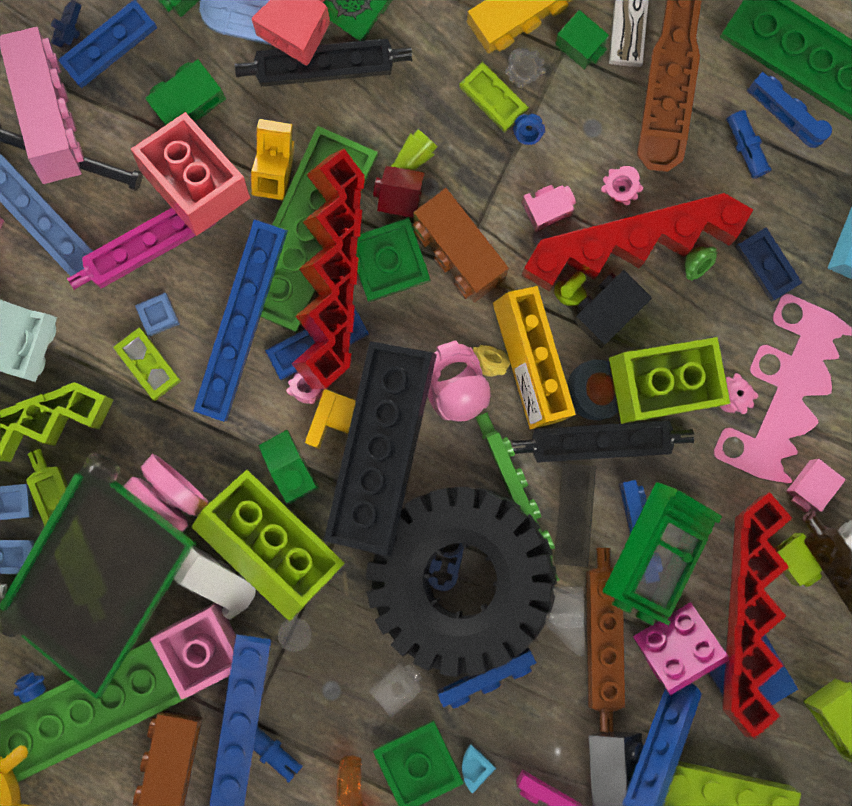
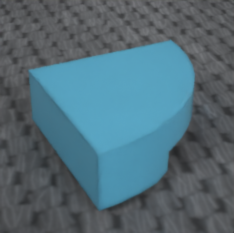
[462,743,496,794]

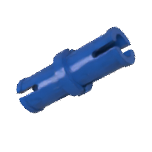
[726,110,772,179]
[253,726,303,783]

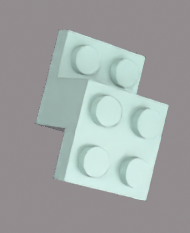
[0,299,57,382]

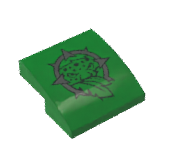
[323,0,392,41]

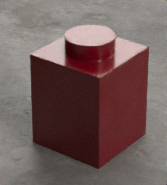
[373,166,425,218]

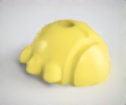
[473,345,510,377]

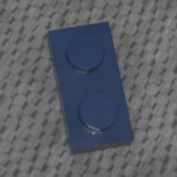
[736,227,802,302]

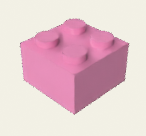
[150,603,236,700]

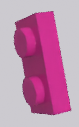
[516,769,582,806]

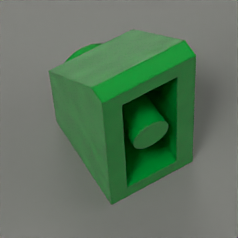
[258,430,319,504]

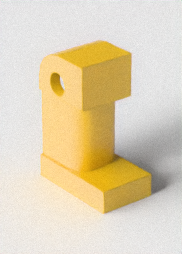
[305,389,356,449]

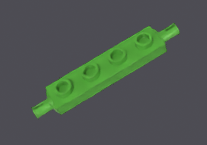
[475,412,560,581]

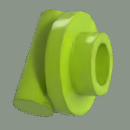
[553,271,587,306]

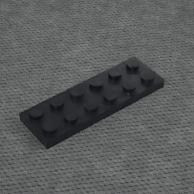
[324,341,437,557]

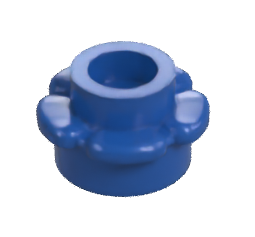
[513,114,545,145]
[13,672,47,703]

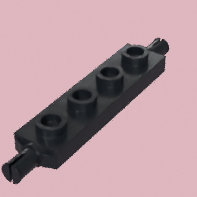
[235,39,412,87]
[512,420,694,463]

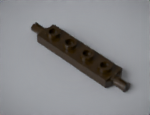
[802,511,852,614]

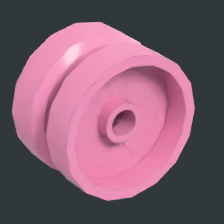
[124,454,209,533]

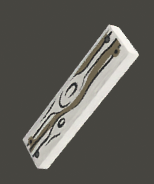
[609,0,648,67]

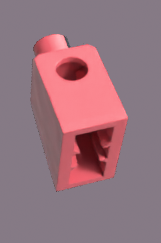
[252,0,330,66]

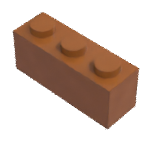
[133,710,203,806]

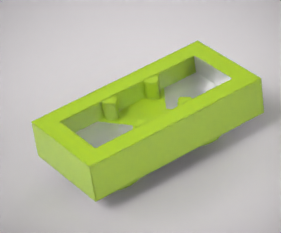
[113,327,181,401]

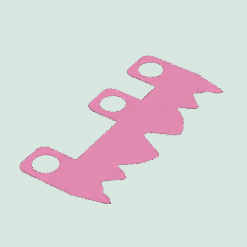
[714,294,852,483]

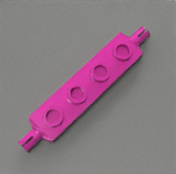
[67,208,217,290]

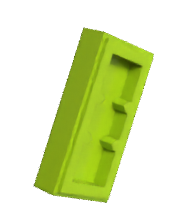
[459,62,529,133]

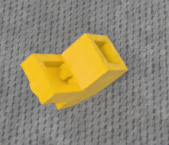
[251,119,295,200]

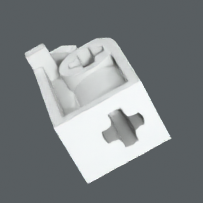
[174,546,256,620]

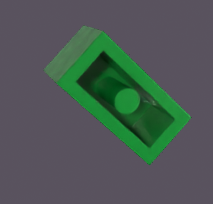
[145,59,226,125]

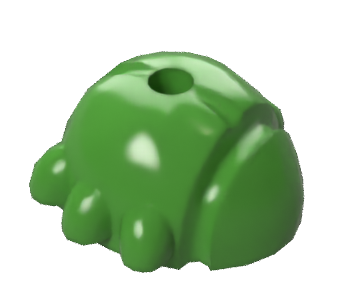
[685,247,718,281]

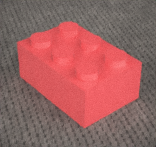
[131,112,250,236]

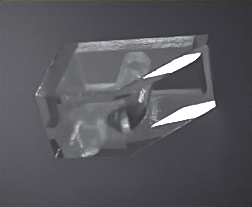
[545,586,585,656]

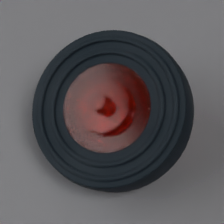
[567,360,619,420]

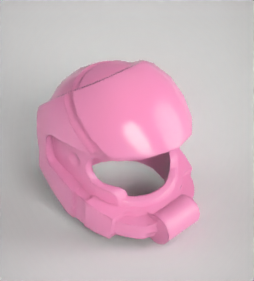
[428,340,490,422]

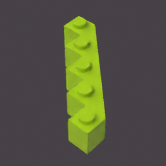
[0,382,114,462]

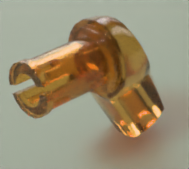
[335,756,365,806]

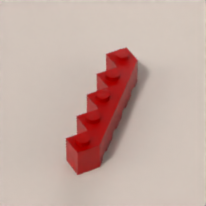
[292,148,365,389]
[522,193,754,292]
[722,492,792,739]

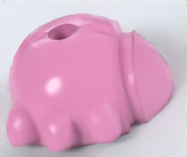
[601,166,643,205]
[286,372,328,405]
[720,373,759,414]

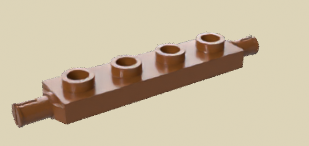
[586,548,625,733]

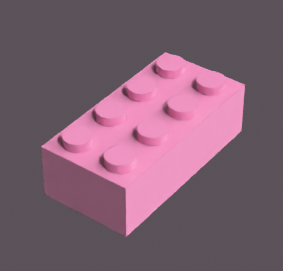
[0,27,84,184]

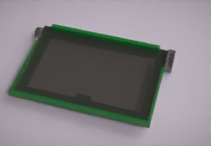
[0,453,195,699]

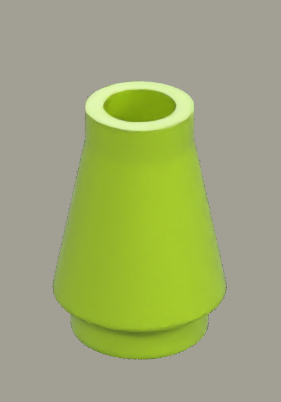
[391,129,438,171]

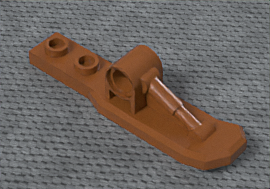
[637,0,702,172]

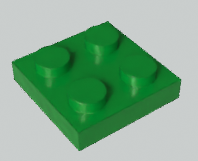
[356,218,431,303]
[373,720,464,806]

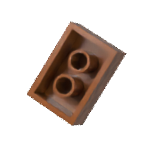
[413,188,509,303]

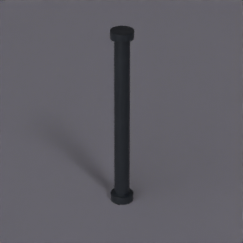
[0,125,143,191]

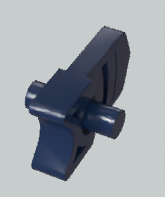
[51,0,82,48]

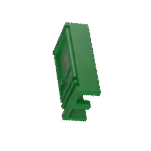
[602,482,722,626]

